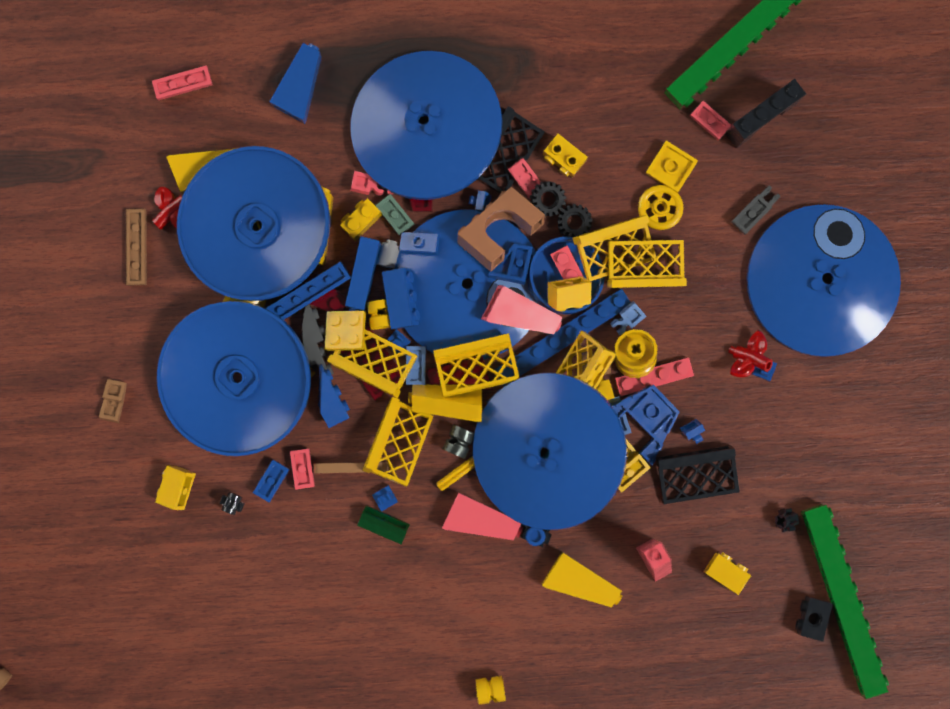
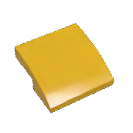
[618,438,651,493]

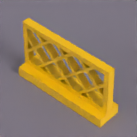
[572,215,656,281]
[607,240,687,288]
[327,329,418,398]
[556,330,616,389]
[433,333,520,398]
[362,397,433,487]

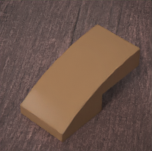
[99,379,127,423]

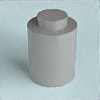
[376,240,399,269]

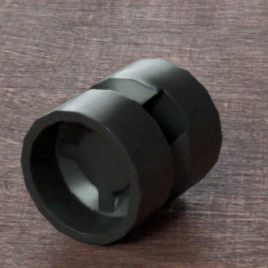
[443,424,474,459]

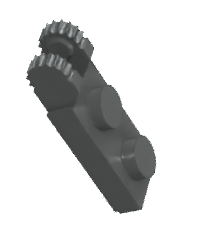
[731,185,781,235]

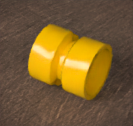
[366,299,391,330]
[475,676,506,705]

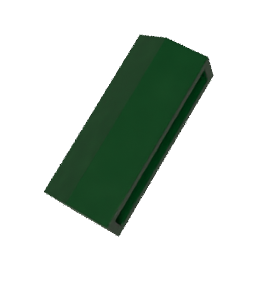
[357,506,410,544]

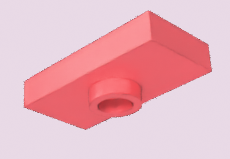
[507,158,541,200]

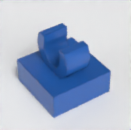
[468,190,492,212]
[387,329,411,354]
[751,362,777,381]
[680,419,705,444]
[372,485,398,512]

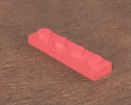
[615,358,694,397]

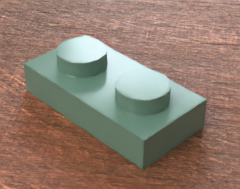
[375,194,414,236]

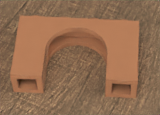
[458,187,545,272]

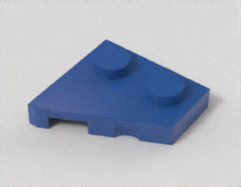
[488,243,533,285]

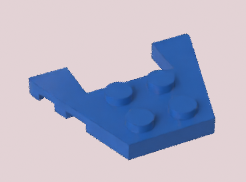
[612,384,680,465]

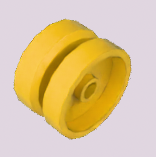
[615,329,657,378]

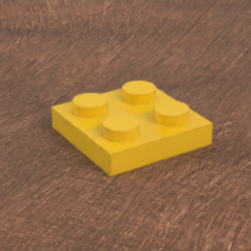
[645,141,698,193]
[325,311,366,351]

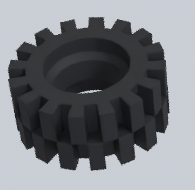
[530,181,566,217]
[557,204,592,237]

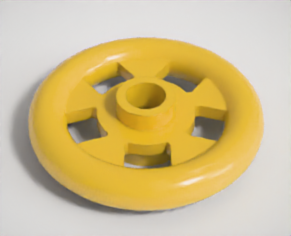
[638,185,683,230]

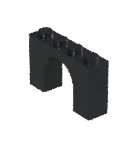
[725,79,806,149]

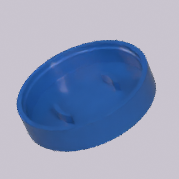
[527,237,605,315]

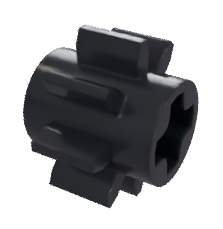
[219,492,245,515]
[774,508,799,532]

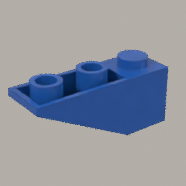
[318,364,350,428]

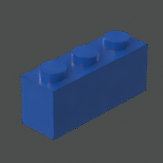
[382,268,420,329]

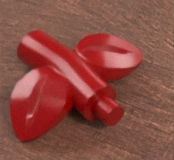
[152,187,183,230]
[728,330,773,377]

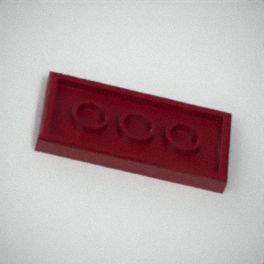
[341,321,401,400]

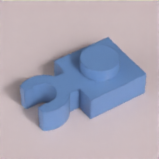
[611,301,647,335]

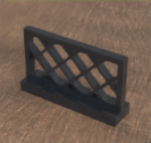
[478,106,545,193]
[656,445,740,504]

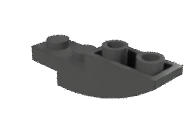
[302,305,334,380]

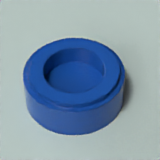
[526,527,545,546]

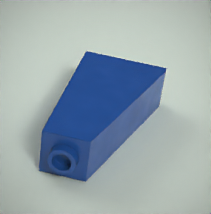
[269,43,322,124]
[345,236,381,311]

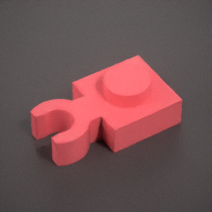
[350,171,384,195]

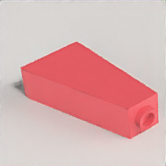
[481,285,562,334]
[442,493,523,540]
[636,538,672,582]

